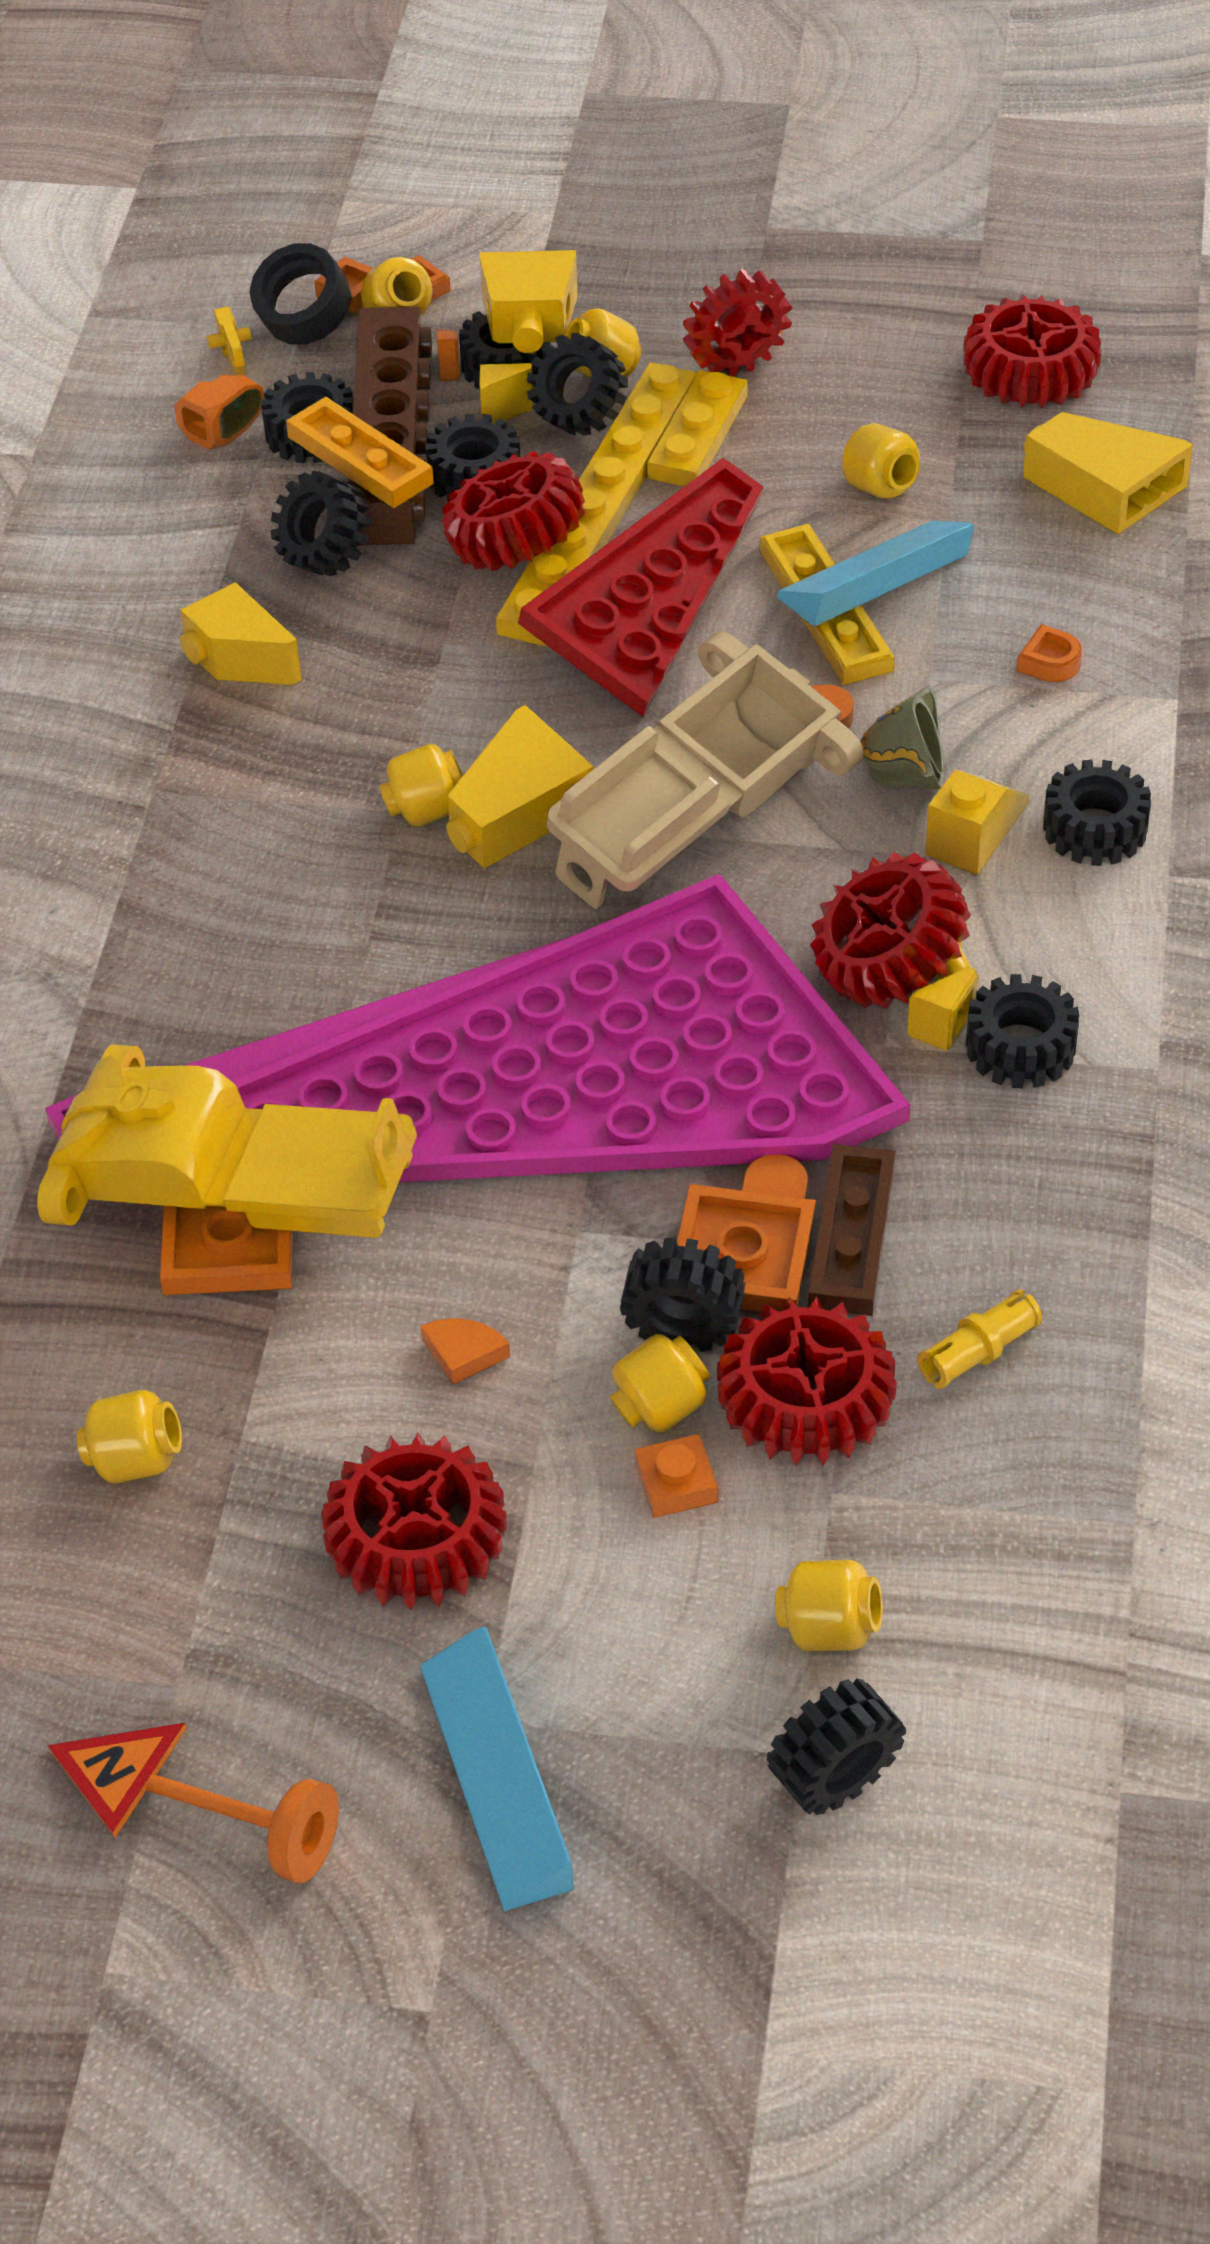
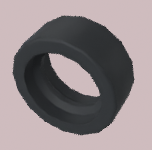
[249,243,351,345]

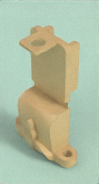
[546,631,864,909]

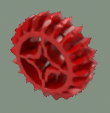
[963,294,1102,409]
[441,451,585,571]
[810,852,971,1009]
[717,1296,897,1466]
[321,1432,507,1611]

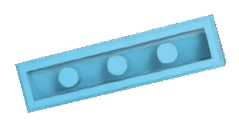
[777,520,974,627]
[420,1626,574,1912]

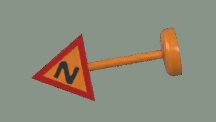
[47,1723,339,1884]

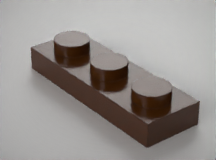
[808,1144,896,1316]

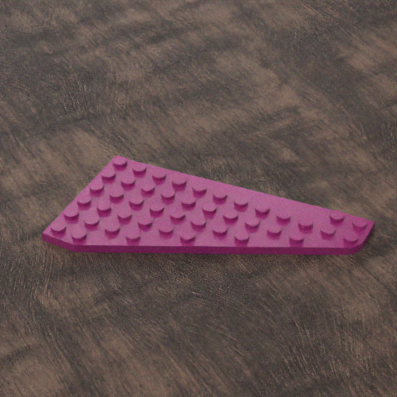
[45,874,910,1182]

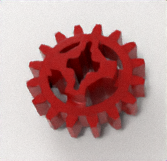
[682,269,792,377]

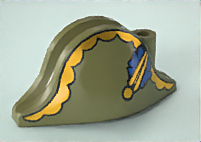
[860,685,944,790]

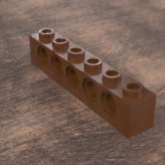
[348,306,432,545]

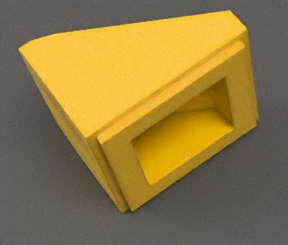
[480,363,534,424]
[907,967,978,1051]

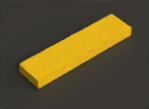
[759,524,895,685]

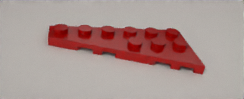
[518,457,764,718]

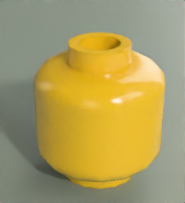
[361,257,433,316]
[564,308,642,378]
[842,423,920,499]
[379,743,463,828]
[609,1334,711,1433]
[77,1390,182,1484]
[775,1560,883,1651]

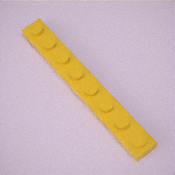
[496,362,698,647]

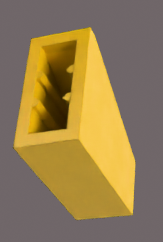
[1023,412,1193,535]
[446,705,594,869]

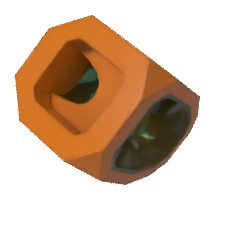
[174,374,264,450]

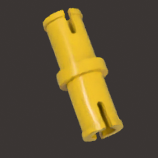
[917,1289,1043,1389]

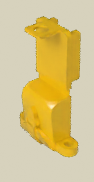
[37,1044,417,1238]

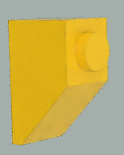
[180,582,302,685]
[925,769,1029,875]

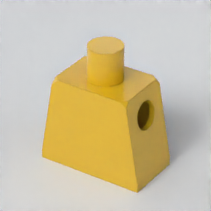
[480,250,578,353]

